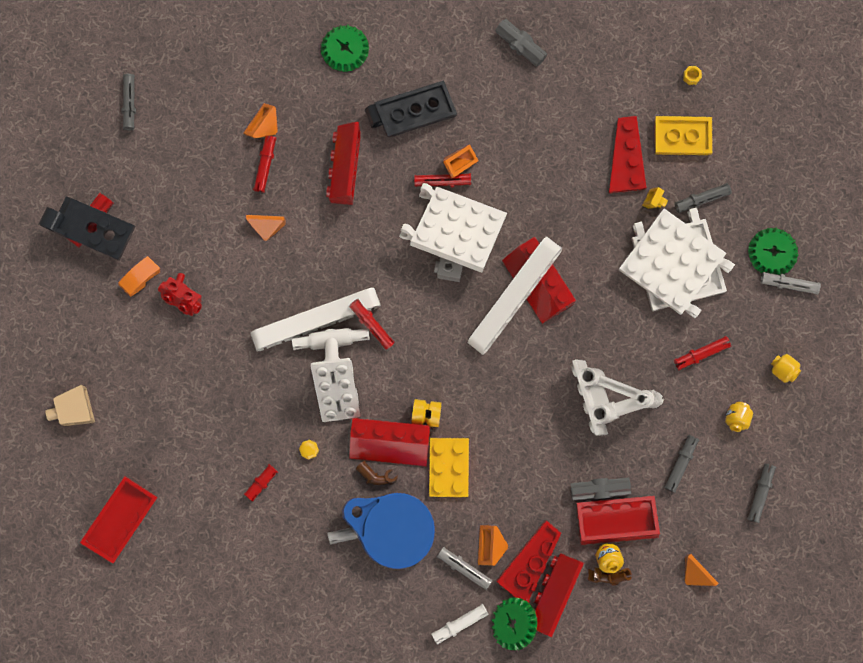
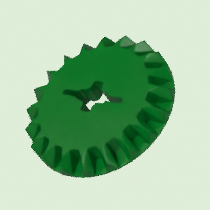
[321,25,369,72]
[748,227,799,275]
[491,598,537,650]

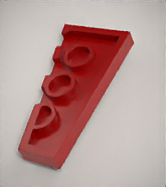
[609,116,647,193]
[496,520,561,603]

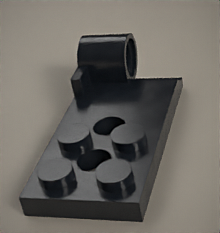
[365,80,457,137]
[38,196,136,261]

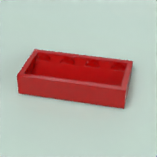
[80,476,158,563]
[576,496,660,545]

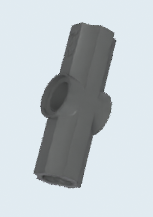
[495,19,547,67]
[570,477,631,500]

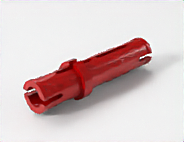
[253,135,277,193]
[414,173,471,187]
[349,299,394,350]
[674,336,731,371]

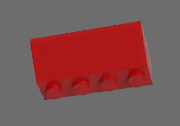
[326,122,361,205]
[502,237,576,324]
[349,418,430,466]
[534,553,584,637]

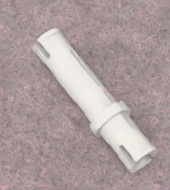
[431,604,489,645]

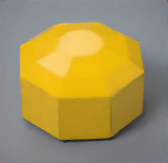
[683,66,702,85]
[299,440,319,460]

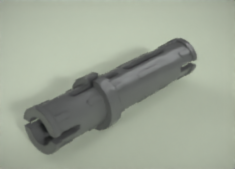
[121,74,136,131]
[674,183,732,213]
[664,435,699,493]
[747,463,777,523]

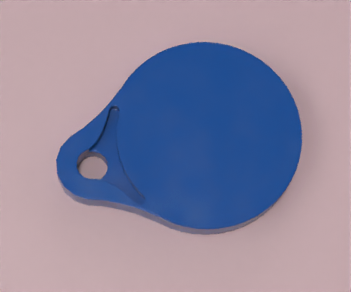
[342,493,435,569]

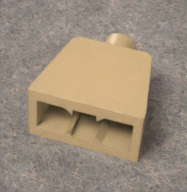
[46,385,95,426]

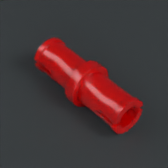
[244,464,278,502]

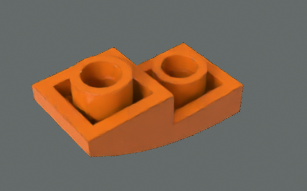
[118,256,160,297]

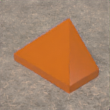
[244,103,278,138]
[443,145,479,178]
[246,215,286,241]
[478,525,508,566]
[685,554,719,586]

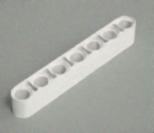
[467,237,562,355]
[250,288,381,351]

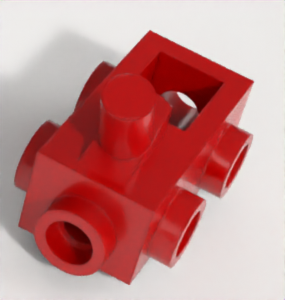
[158,273,202,316]

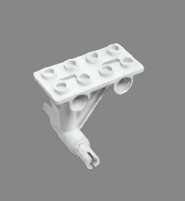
[292,328,370,422]
[572,359,664,436]

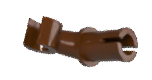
[356,461,398,485]
[588,567,632,586]

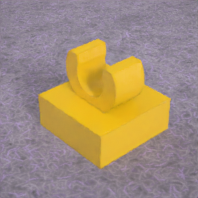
[642,187,668,209]

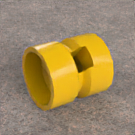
[412,399,442,427]

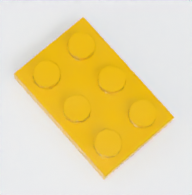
[655,116,712,155]
[429,438,469,497]

